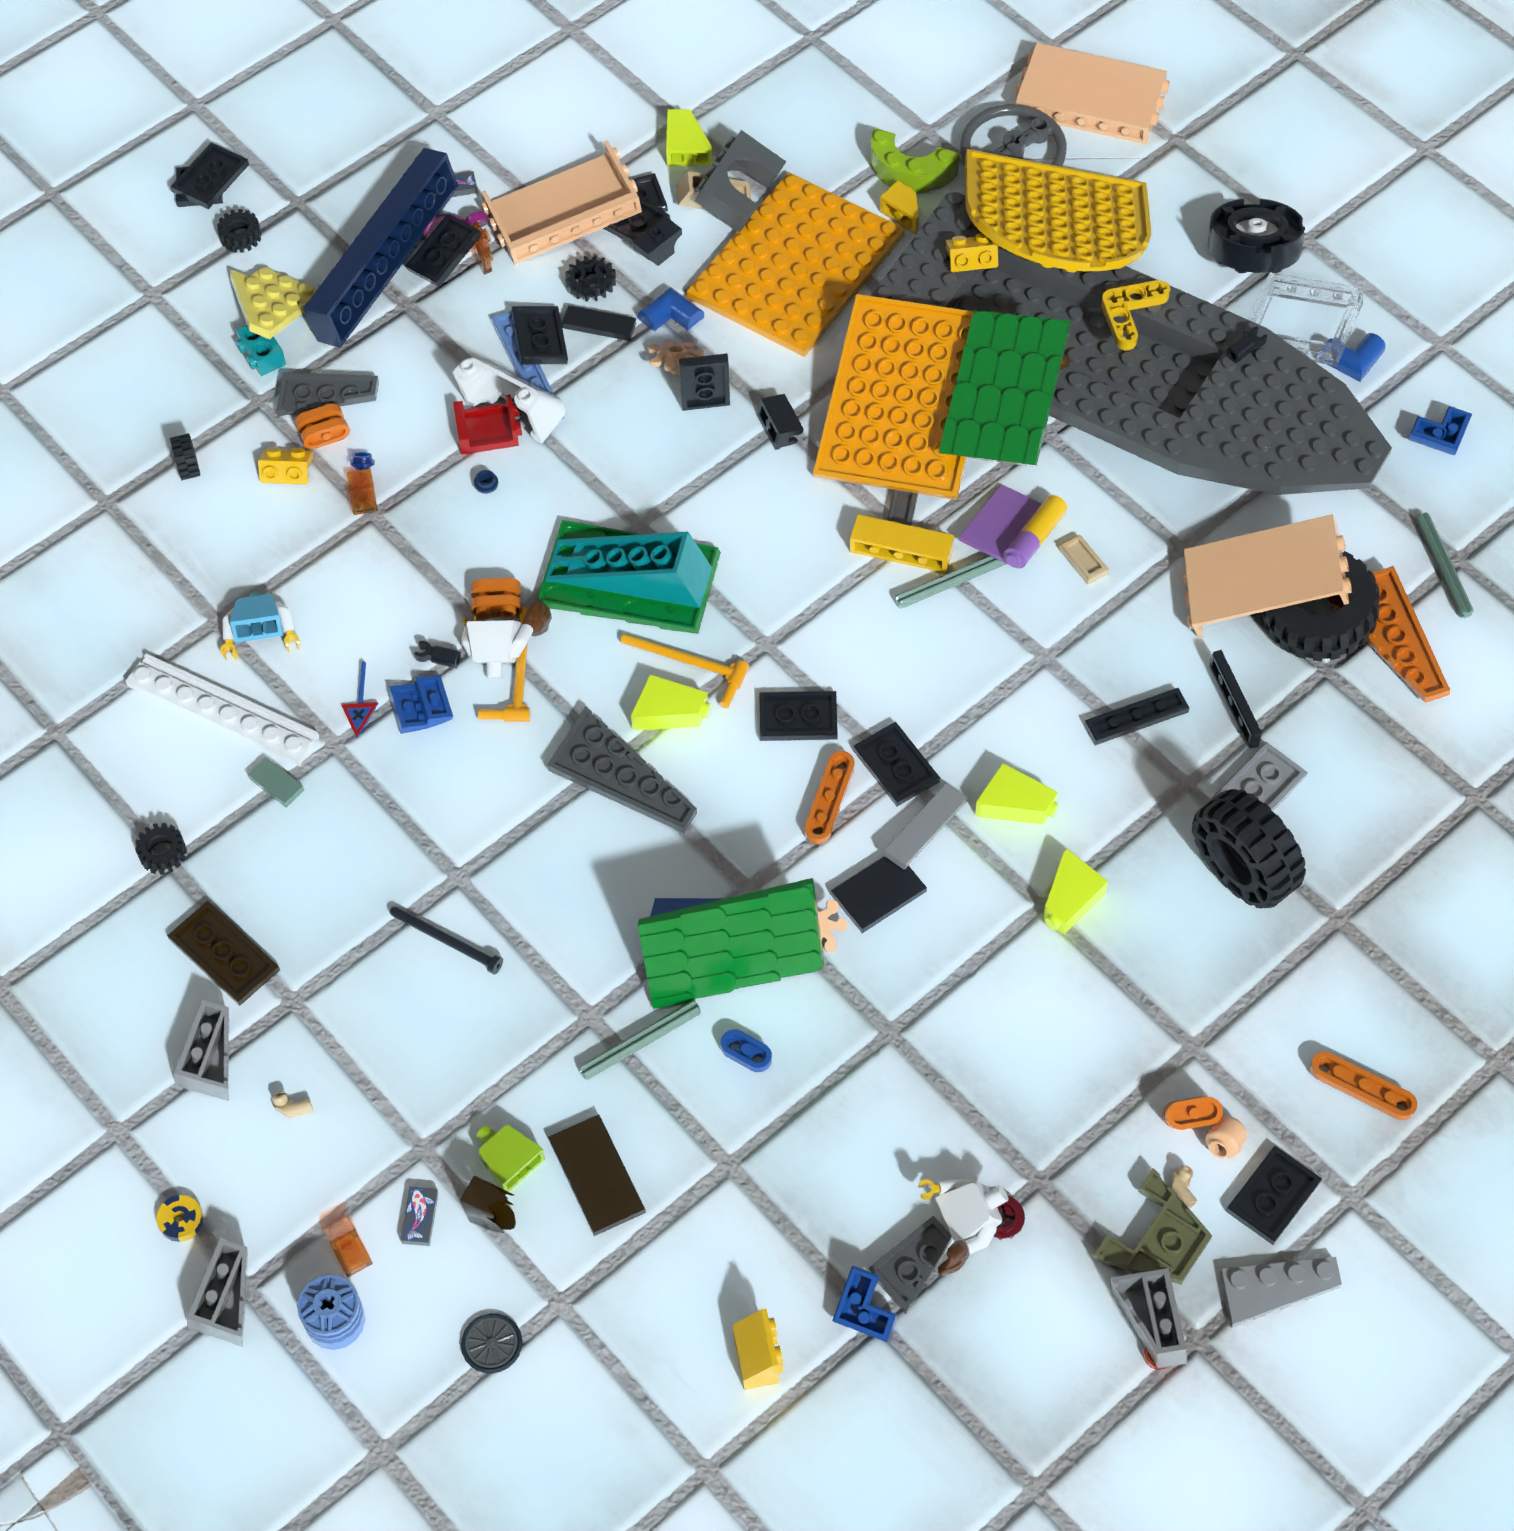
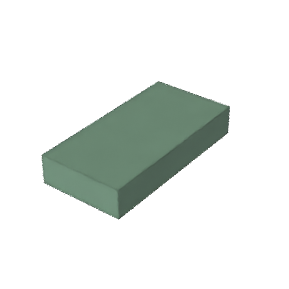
[248,757,304,808]

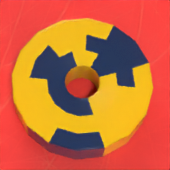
[156,1195,204,1242]

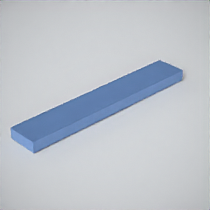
[491,311,564,420]

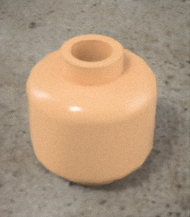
[1205,1116,1247,1159]

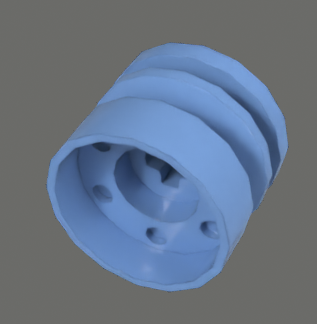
[297,1275,366,1350]

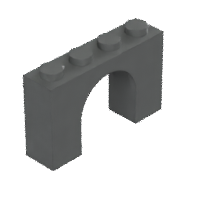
[694,130,786,232]

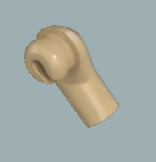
[272,1091,313,1118]
[1171,1165,1198,1209]

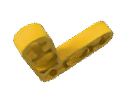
[1101,280,1170,350]

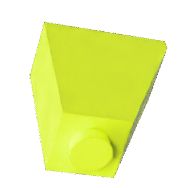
[666,109,712,166]
[631,674,711,731]
[975,763,1059,824]
[1043,849,1108,935]

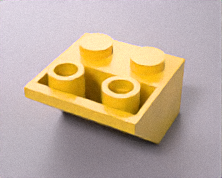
[732,1308,783,1390]

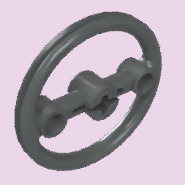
[960,104,1067,167]

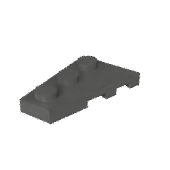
[868,1216,952,1314]

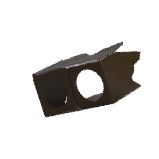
[460,1176,516,1233]

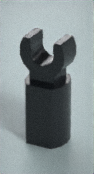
[1227,326,1268,363]
[414,641,461,668]

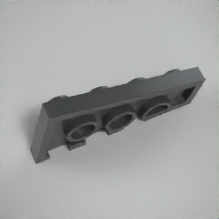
[276,372,379,416]

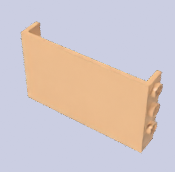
[1016,43,1170,144]
[480,140,642,264]
[1183,514,1352,638]

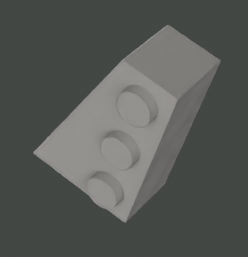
[174,1000,229,1101]
[186,1238,248,1347]
[1111,1268,1187,1368]

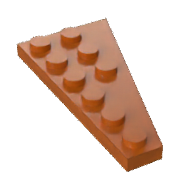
[1325,566,1450,703]

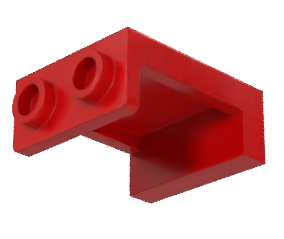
[453,394,522,455]

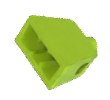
[476,1125,545,1192]

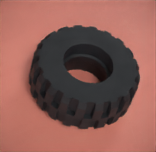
[1263,551,1380,661]
[1192,789,1306,909]

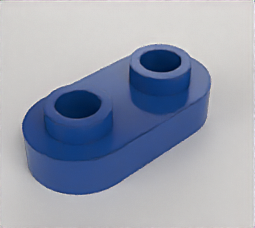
[721,1029,772,1072]

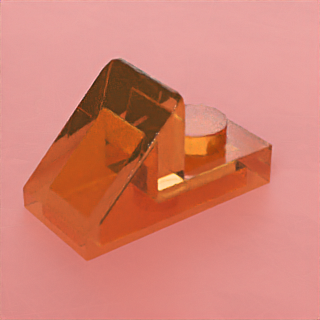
[322,1216,373,1278]

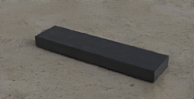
[1209,650,1262,749]
[1084,688,1190,745]

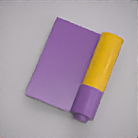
[959,484,1067,568]

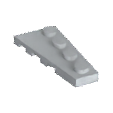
[1220,1257,1342,1328]

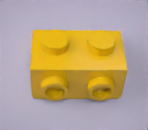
[946,233,998,272]
[258,447,313,485]

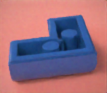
[638,287,704,332]
[1319,333,1385,382]
[1408,406,1472,456]
[832,1266,897,1342]

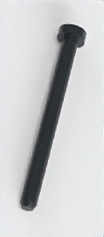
[389,906,503,975]

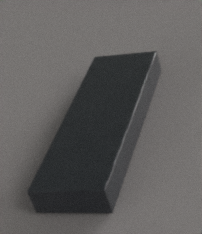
[562,305,637,341]

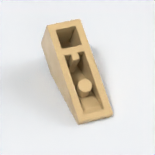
[676,171,751,209]

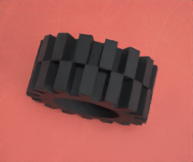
[217,209,262,253]
[170,433,201,481]
[135,823,187,875]

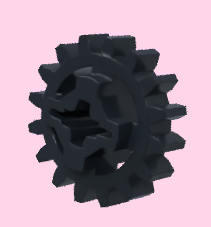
[565,255,616,302]

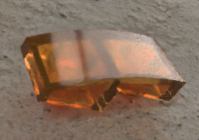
[473,222,493,275]
[347,468,378,515]

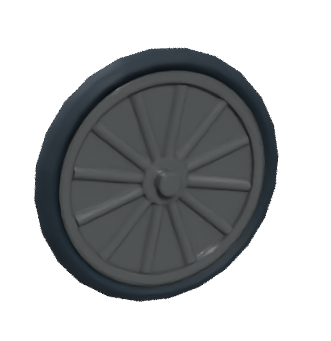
[461,1313,523,1373]

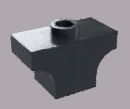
[632,216,682,266]

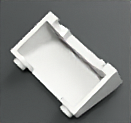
[453,358,565,443]

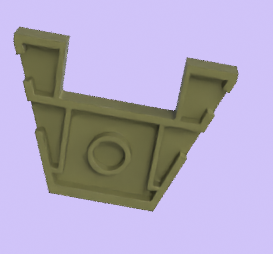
[1093,1168,1212,1285]

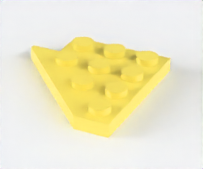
[230,267,317,339]

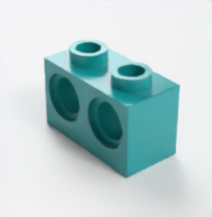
[235,325,286,376]

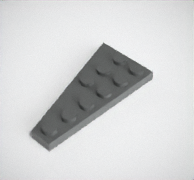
[547,706,697,834]

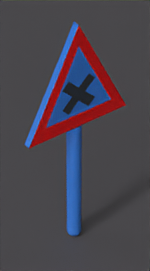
[341,661,379,738]

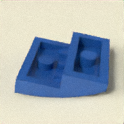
[388,675,453,734]

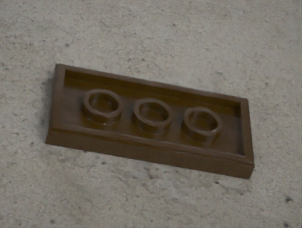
[167,901,280,1006]
[548,1114,646,1236]

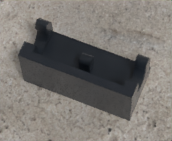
[756,394,804,450]

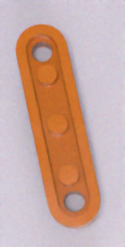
[805,751,855,844]
[1310,1052,1417,1120]

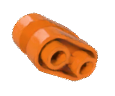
[295,403,350,449]
[471,578,521,619]
[1162,1096,1223,1130]

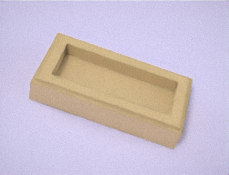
[1059,535,1109,585]

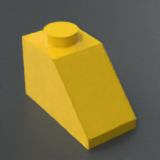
[880,181,919,235]

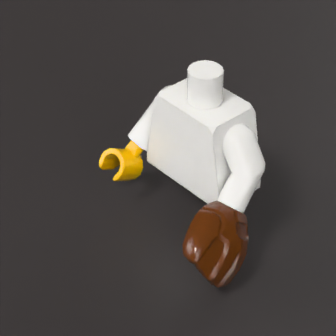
[461,600,552,678]
[918,1178,1008,1276]

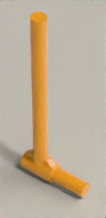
[478,607,531,722]
[621,633,750,708]

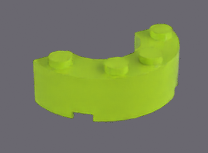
[871,128,960,194]

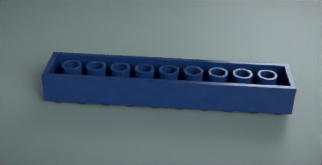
[303,148,458,348]

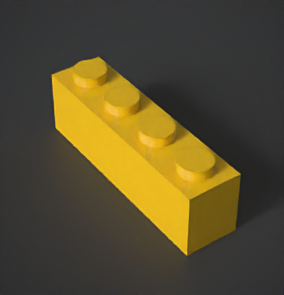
[850,514,955,573]

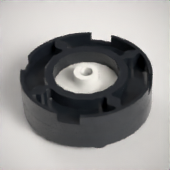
[1208,198,1305,273]

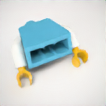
[220,592,300,660]

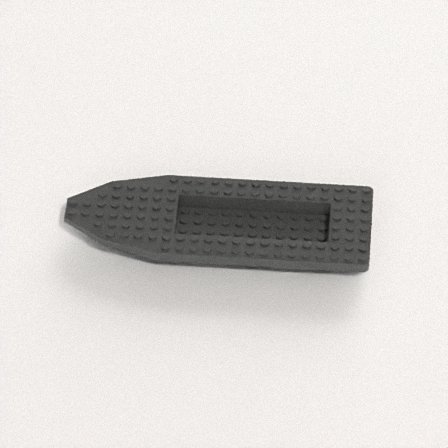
[871,192,1392,495]

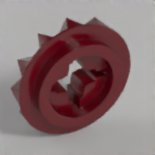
[993,1196,1025,1240]

